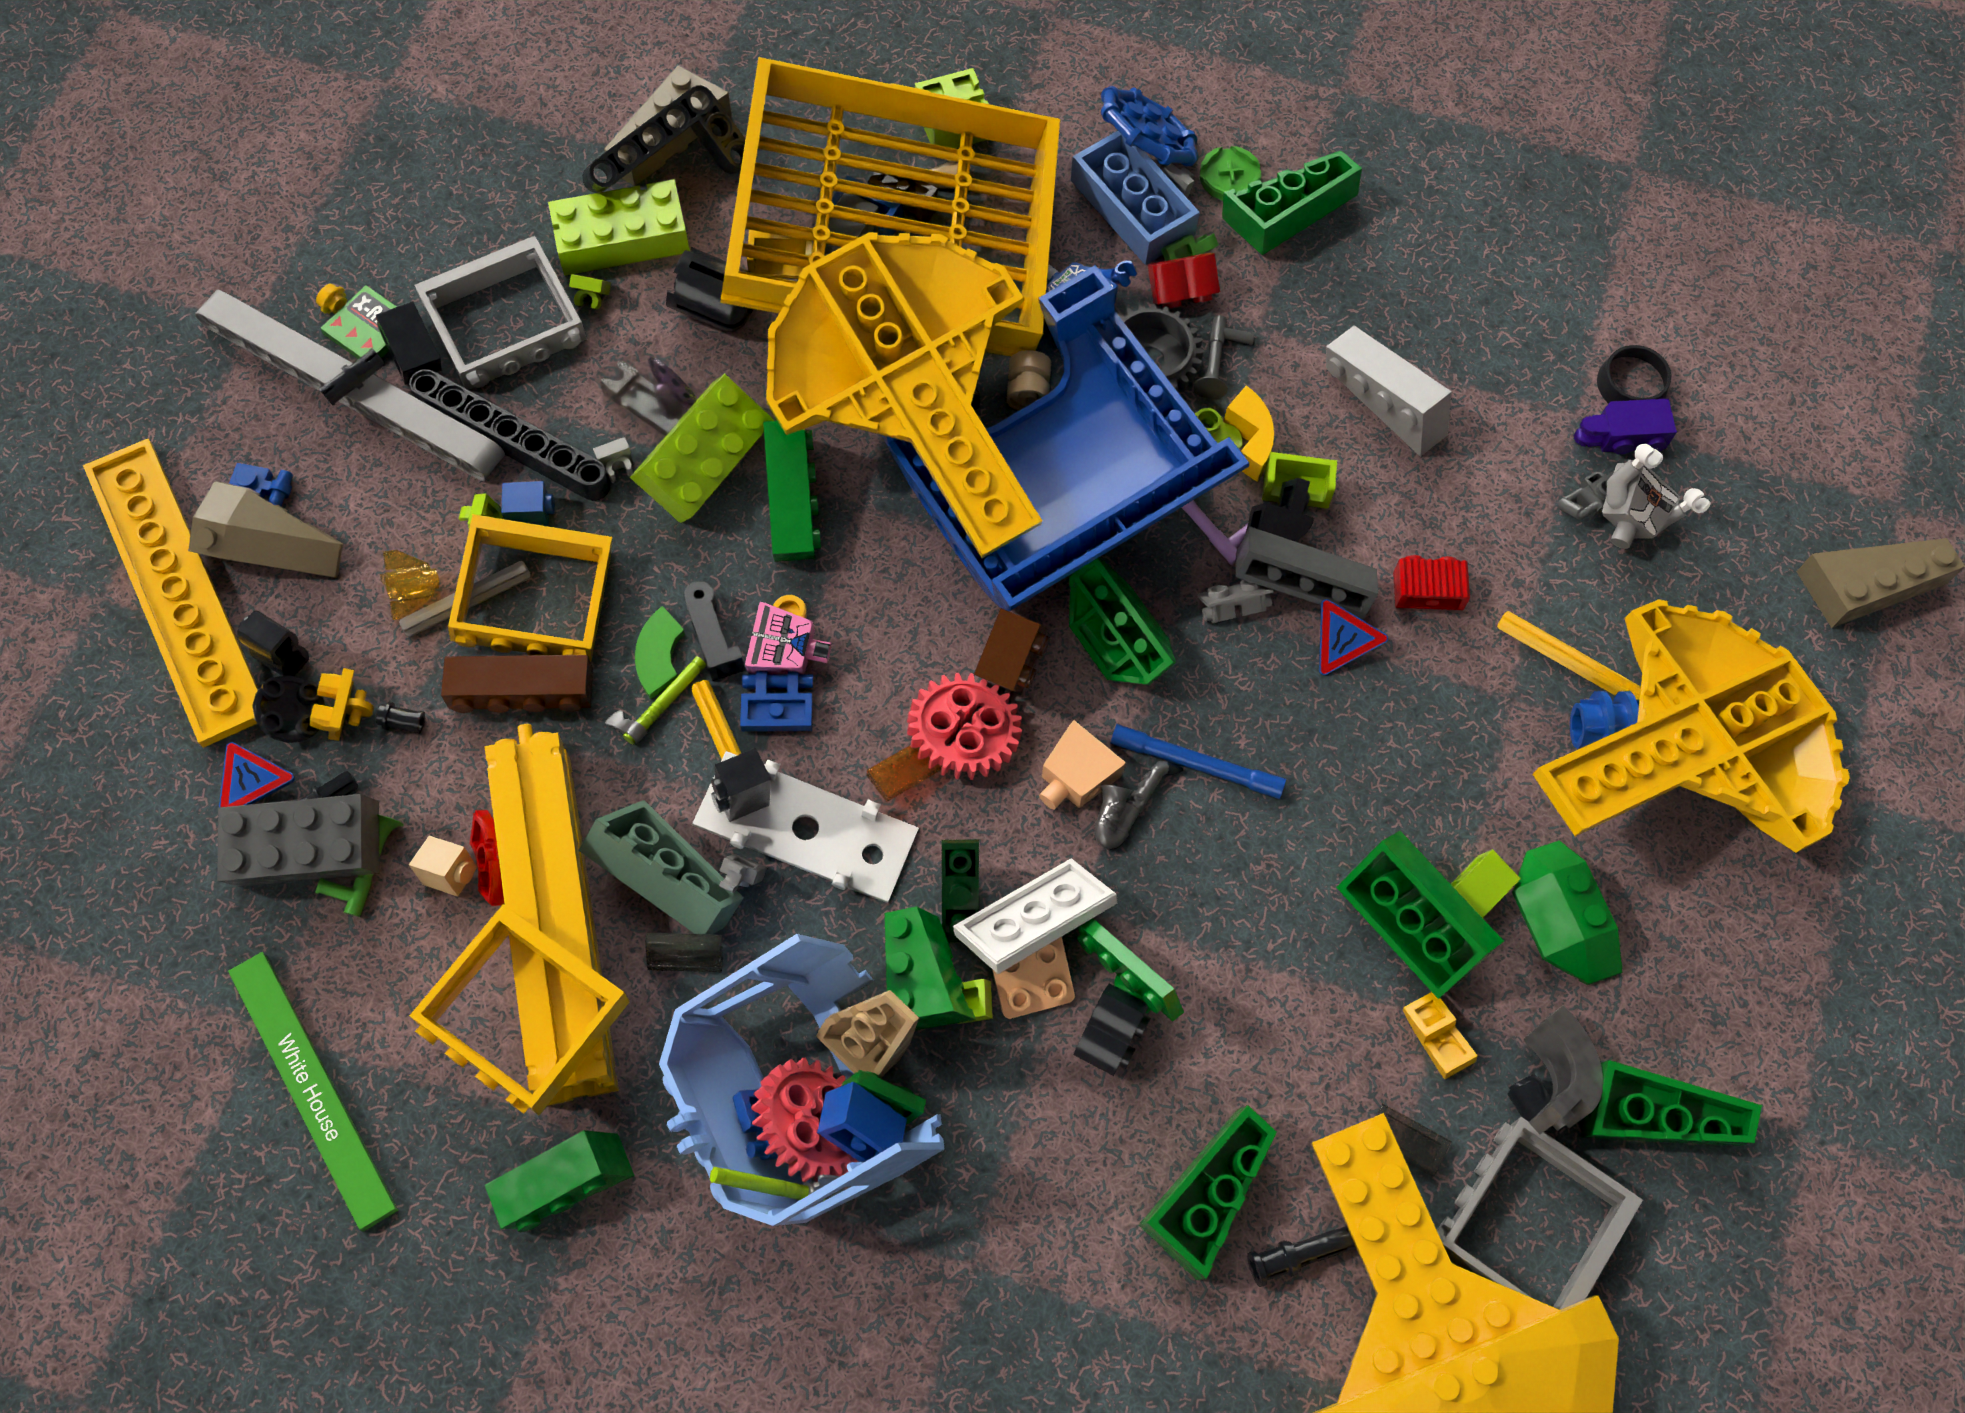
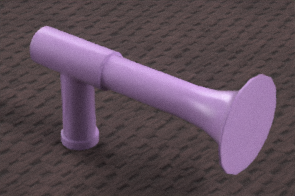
[1181,500,1248,565]

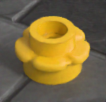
[316,284,347,314]

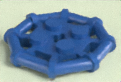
[1101,86,1198,166]

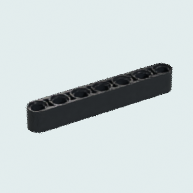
[409,370,610,501]

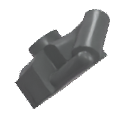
[1558,471,1614,520]

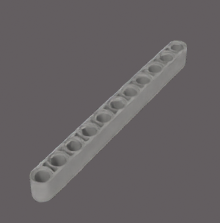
[195,290,505,481]

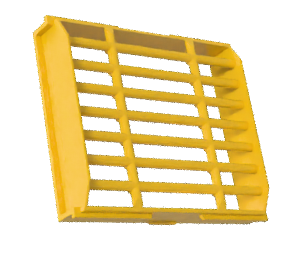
[720,57,1060,356]

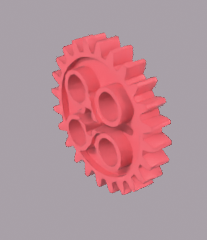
[907,673,1022,780]
[751,1058,859,1182]

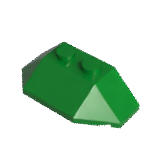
[1069,557,1176,685]
[1512,840,1623,985]

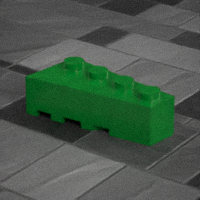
[1222,150,1362,255]

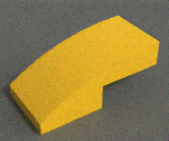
[1403,992,1478,1079]

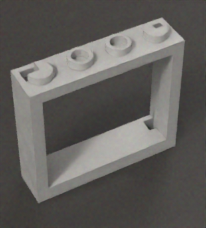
[414,236,587,390]
[1437,1117,1643,1310]

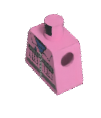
[745,602,831,674]

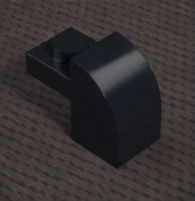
[1246,478,1314,541]

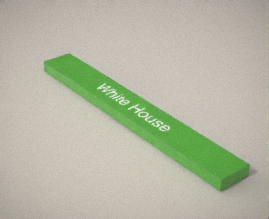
[228,952,399,1232]

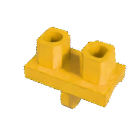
[310,668,374,741]

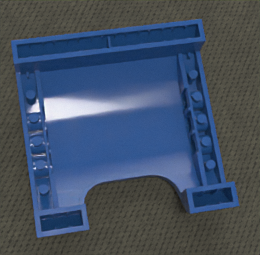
[882,265,1249,611]

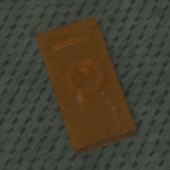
[866,745,942,802]

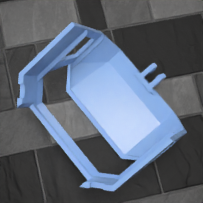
[659,934,944,1226]

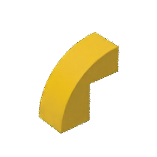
[1223,386,1274,482]

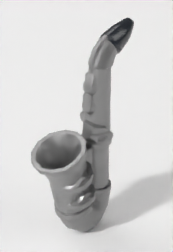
[1094,761,1183,849]

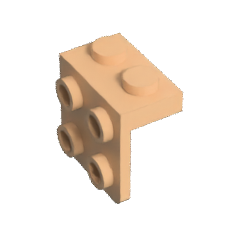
[992,937,1075,1019]

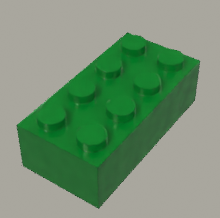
[1336,831,1504,999]

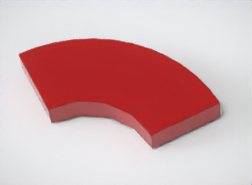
[470,810,504,906]

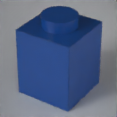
[501,481,555,527]

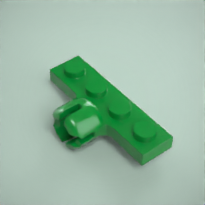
[1077,918,1184,1022]

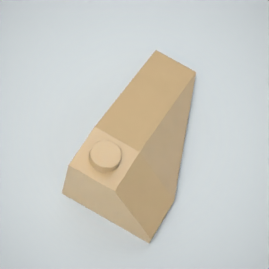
[816,990,919,1079]

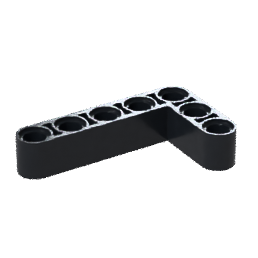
[582,85,746,193]

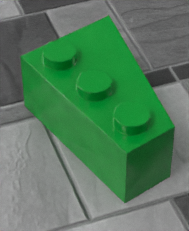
[485,1130,635,1233]

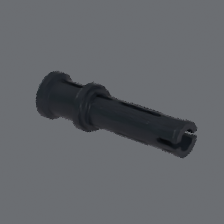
[1247,1225,1357,1287]

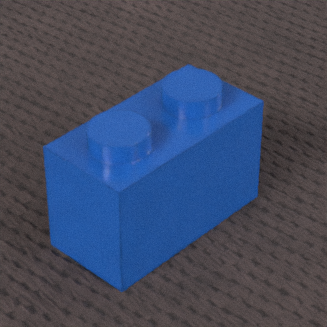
[817,1082,907,1162]

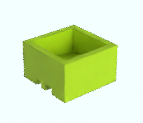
[915,68,989,148]

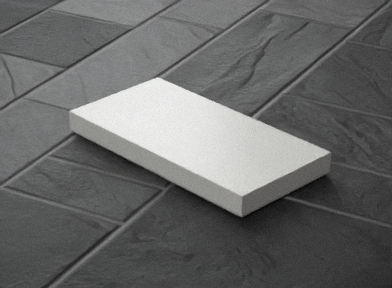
[953,858,1117,974]

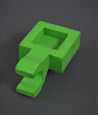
[1161,233,1219,261]

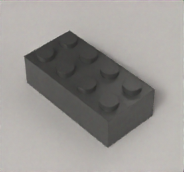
[217,794,380,886]

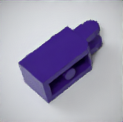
[1573,398,1677,454]

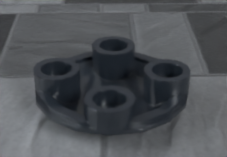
[252,675,325,743]

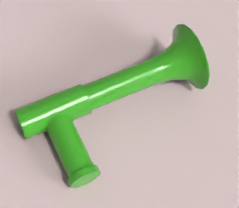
[315,814,404,917]

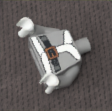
[1602,444,1711,549]

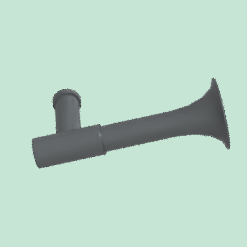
[1194,315,1255,399]

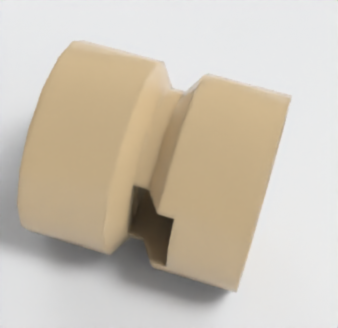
[1007,350,1051,411]

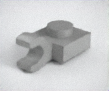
[719,854,767,893]

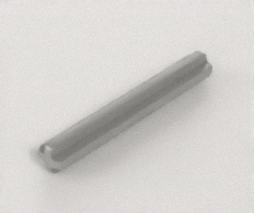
[399,561,531,637]

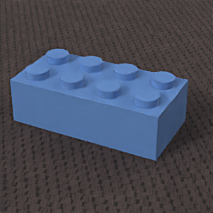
[1070,131,1200,265]

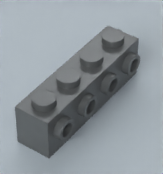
[1236,526,1379,619]

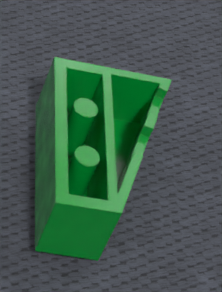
[884,906,976,1030]

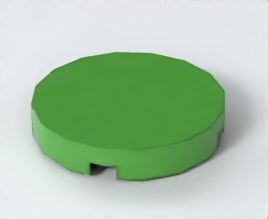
[1199,146,1261,201]

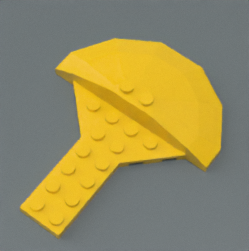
[766,232,1042,558]
[1532,599,1850,853]
[1311,1113,1619,1413]

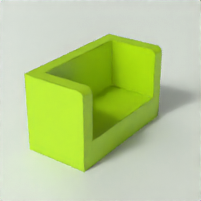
[1262,452,1337,508]

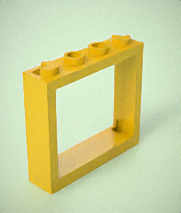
[448,514,612,662]
[409,904,630,1116]

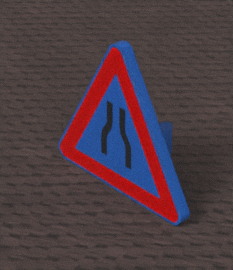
[1319,599,1388,675]
[219,742,295,807]

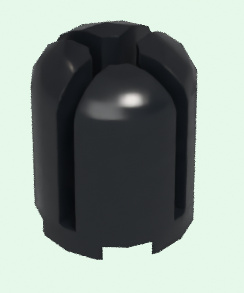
[666,247,753,332]

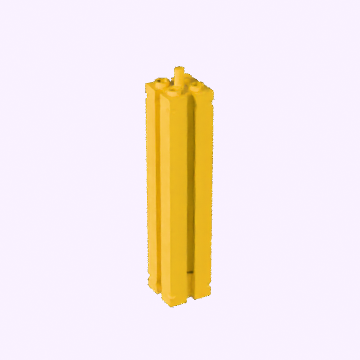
[484,724,619,1106]

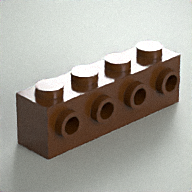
[441,655,593,713]

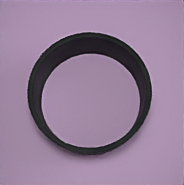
[1597,345,1672,404]

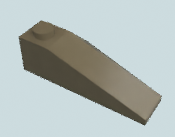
[188,481,343,578]

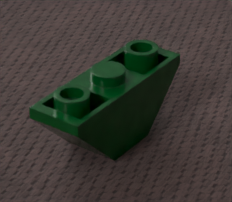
[941,839,979,942]

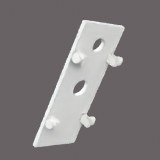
[692,751,919,903]

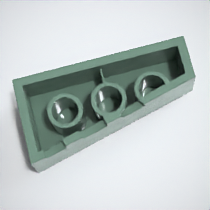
[578,800,744,939]

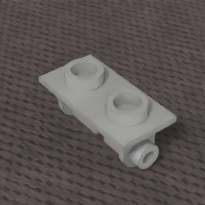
[1197,580,1274,623]

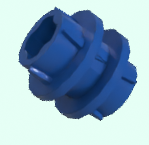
[1570,691,1639,750]

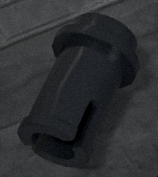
[376,702,425,734]

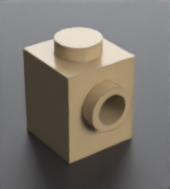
[409,836,477,897]

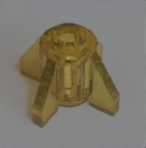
[380,550,439,620]

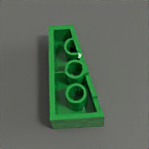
[763,421,821,562]
[1581,1060,1762,1146]
[1139,1105,1277,1280]

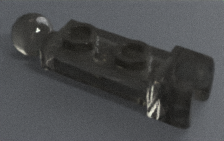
[600,361,689,436]

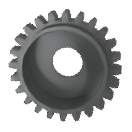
[1118,304,1204,391]

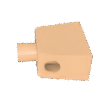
[1039,720,1126,810]

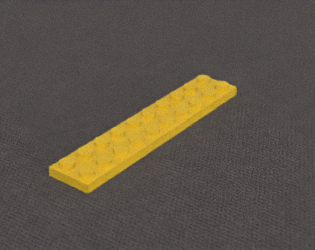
[83,439,259,748]

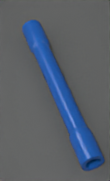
[1110,724,1286,799]

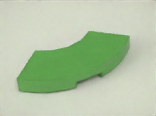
[635,606,685,699]

